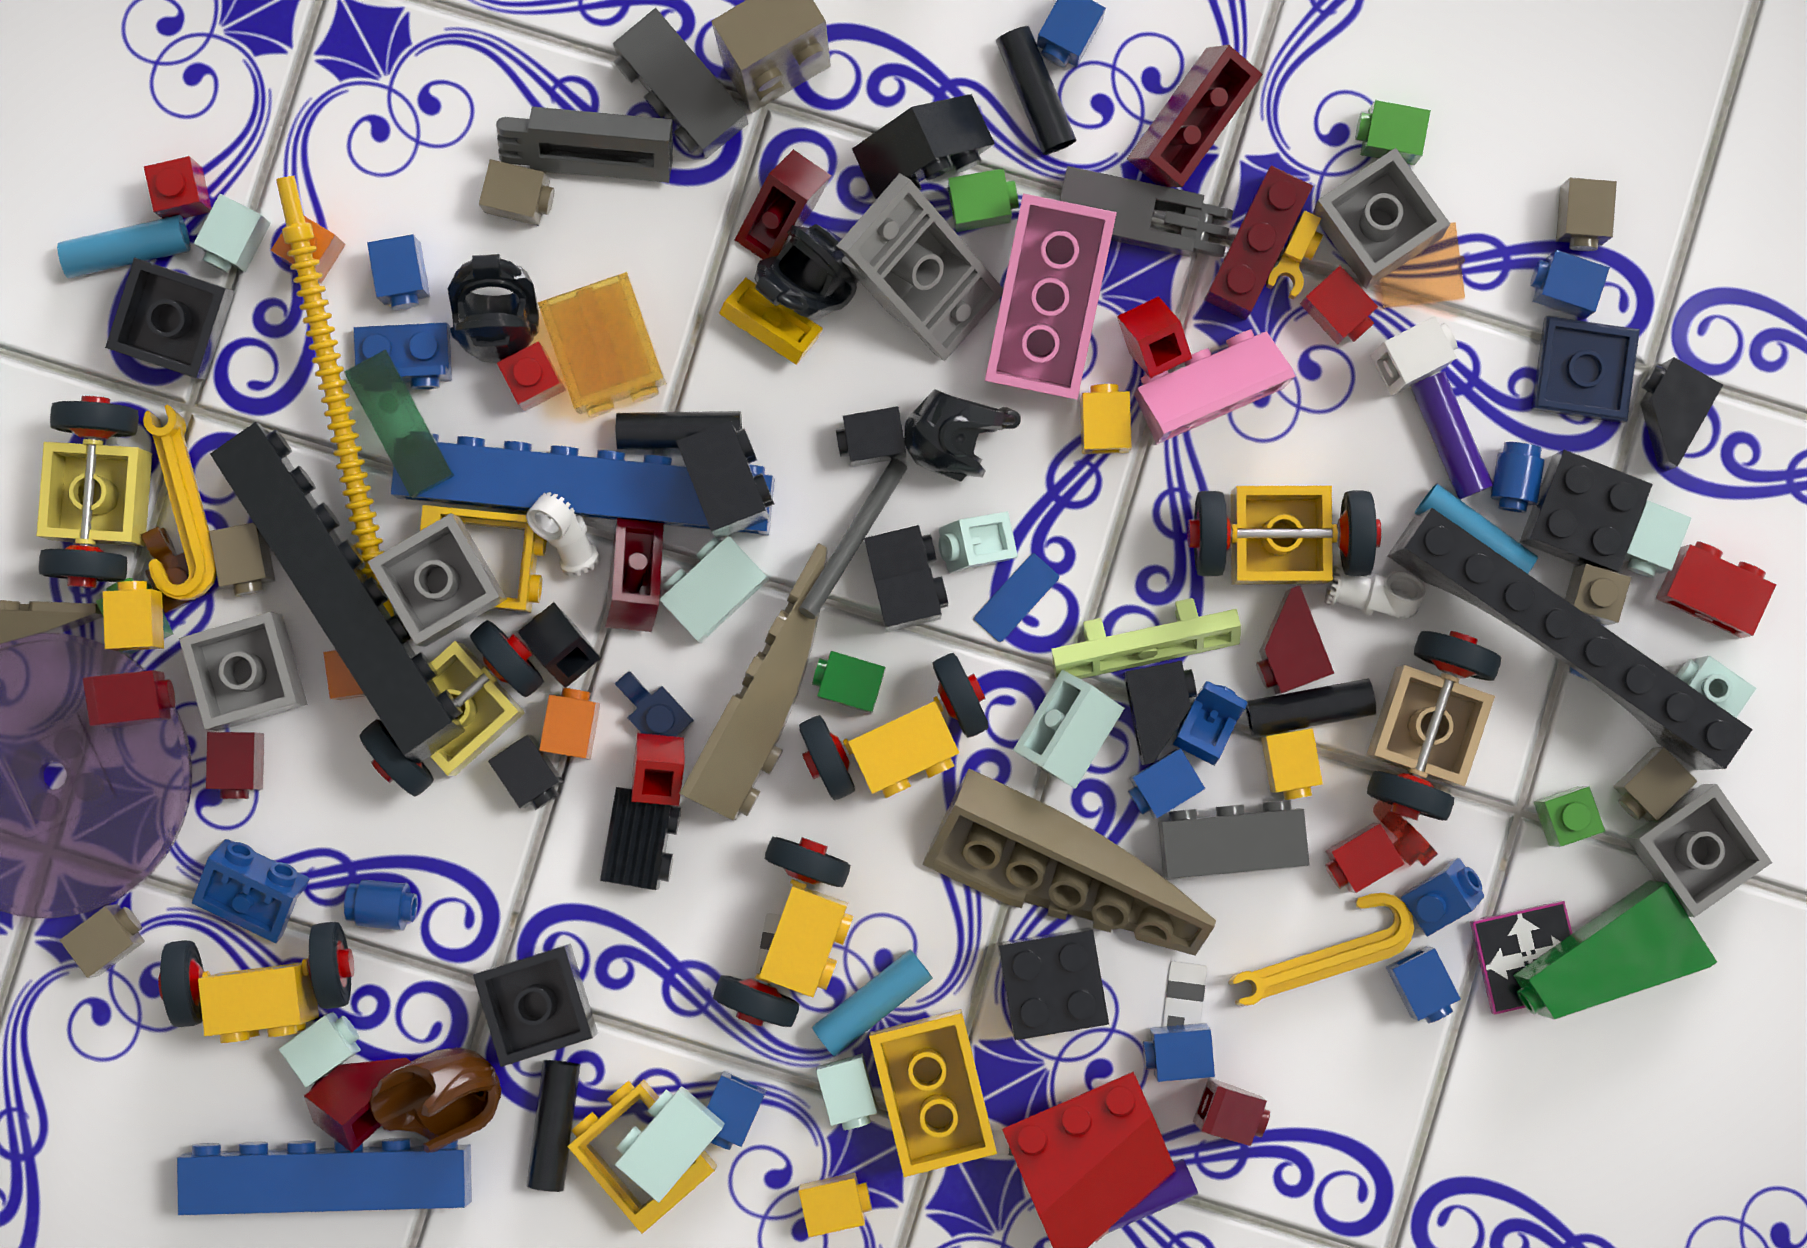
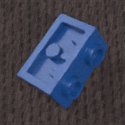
[351,322,452,392]
[192,839,309,943]

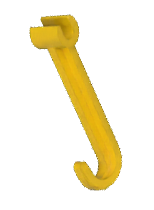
[143,404,217,601]
[1228,893,1414,1006]

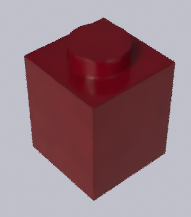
[206,732,264,799]

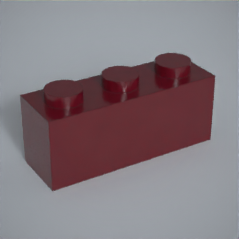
[1127,45,1263,187]
[1204,165,1313,320]

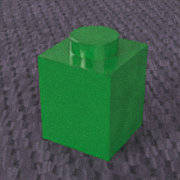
[812,651,886,713]

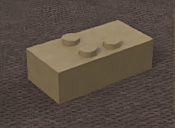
[711,0,831,114]

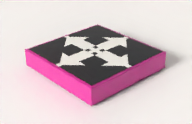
[1470,901,1572,1015]

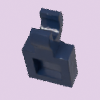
[615,671,694,737]

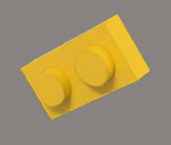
[719,277,823,365]

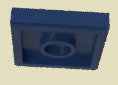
[1531,316,1640,423]

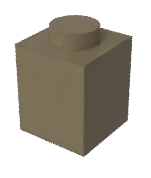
[479,159,555,226]
[1556,177,1617,251]
[209,523,275,596]
[1565,564,1632,626]
[1613,747,1698,821]
[60,904,145,978]

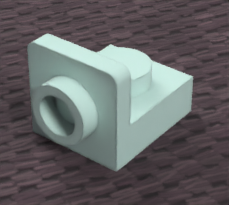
[938,511,1018,573]

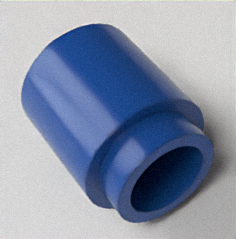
[1490,442,1545,513]
[344,880,418,931]

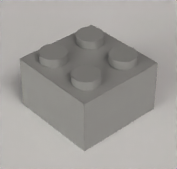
[1313,148,1451,289]
[368,513,507,647]
[179,612,308,731]
[1626,784,1773,918]

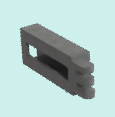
[496,107,673,183]
[1060,166,1233,257]

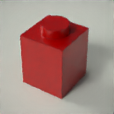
[143,156,212,219]
[1300,265,1378,345]
[1117,296,1192,379]
[497,341,566,411]
[631,733,685,806]
[1325,823,1405,893]

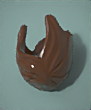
[370,1048,501,1153]

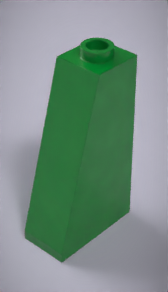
[1513,880,1717,1019]

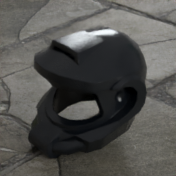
[754,224,858,319]
[447,254,539,364]
[904,389,1021,482]

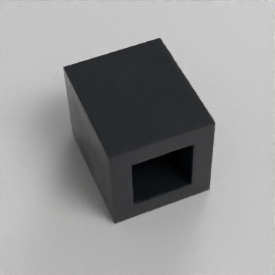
[835,406,907,467]
[518,602,601,688]
[488,734,564,811]

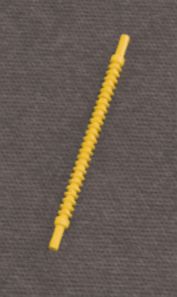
[276,175,394,617]

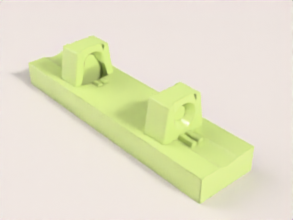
[1051,598,1241,679]

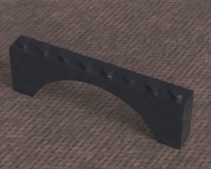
[1387,508,1753,770]

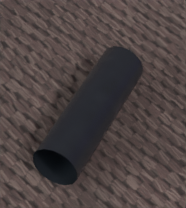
[996,26,1077,155]
[615,411,742,450]
[1246,678,1377,737]
[526,1060,581,1192]

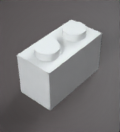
[1370,316,1458,396]

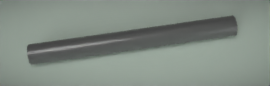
[799,458,908,619]

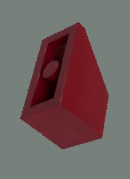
[734,149,832,260]
[605,518,664,632]
[1256,585,1334,695]
[83,670,175,728]
[304,1058,411,1152]
[1193,1077,1270,1146]

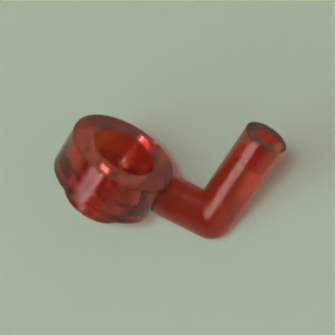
[1373,773,1438,867]

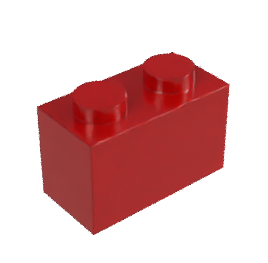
[1656,541,1777,638]

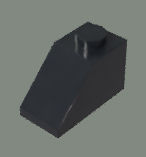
[1640,357,1723,471]
[1123,661,1197,765]

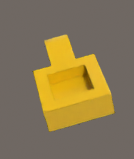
[1266,210,1323,299]

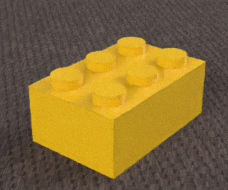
[869,1009,997,1177]

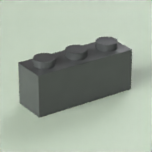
[613,8,749,159]
[1158,800,1310,879]

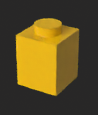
[1080,384,1132,454]
[103,581,164,651]
[1261,728,1323,800]
[798,1172,872,1237]

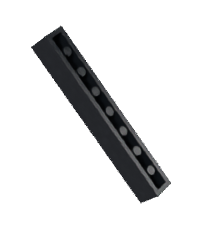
[210,422,465,764]

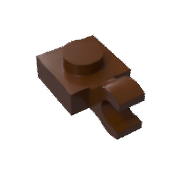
[141,526,211,613]

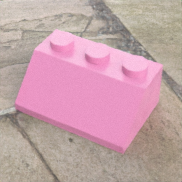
[1134,329,1295,445]

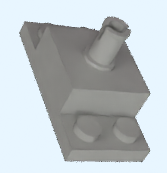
[836,173,1003,361]

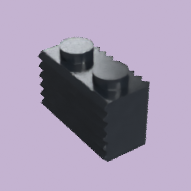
[600,787,681,890]

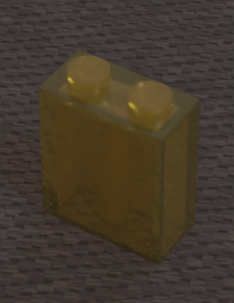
[538,272,667,418]

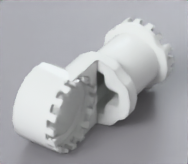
[526,492,601,577]
[1324,564,1426,619]

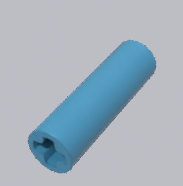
[57,215,190,279]
[1414,483,1538,574]
[812,949,933,1057]

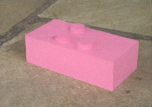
[985,193,1117,400]

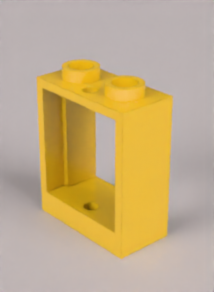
[420,505,547,613]
[567,1079,717,1234]

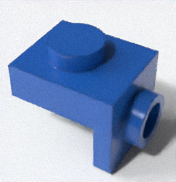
[1172,681,1248,766]
[1401,858,1484,937]

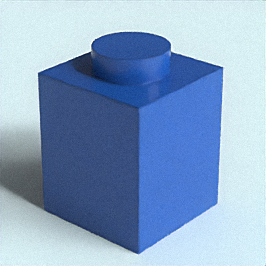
[1037,0,1106,67]
[367,234,430,310]
[1530,250,1610,319]
[1128,748,1206,818]
[1386,946,1461,1024]
[1143,1023,1215,1082]
[707,1071,767,1150]

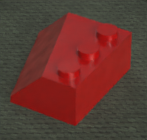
[1002,1071,1176,1248]

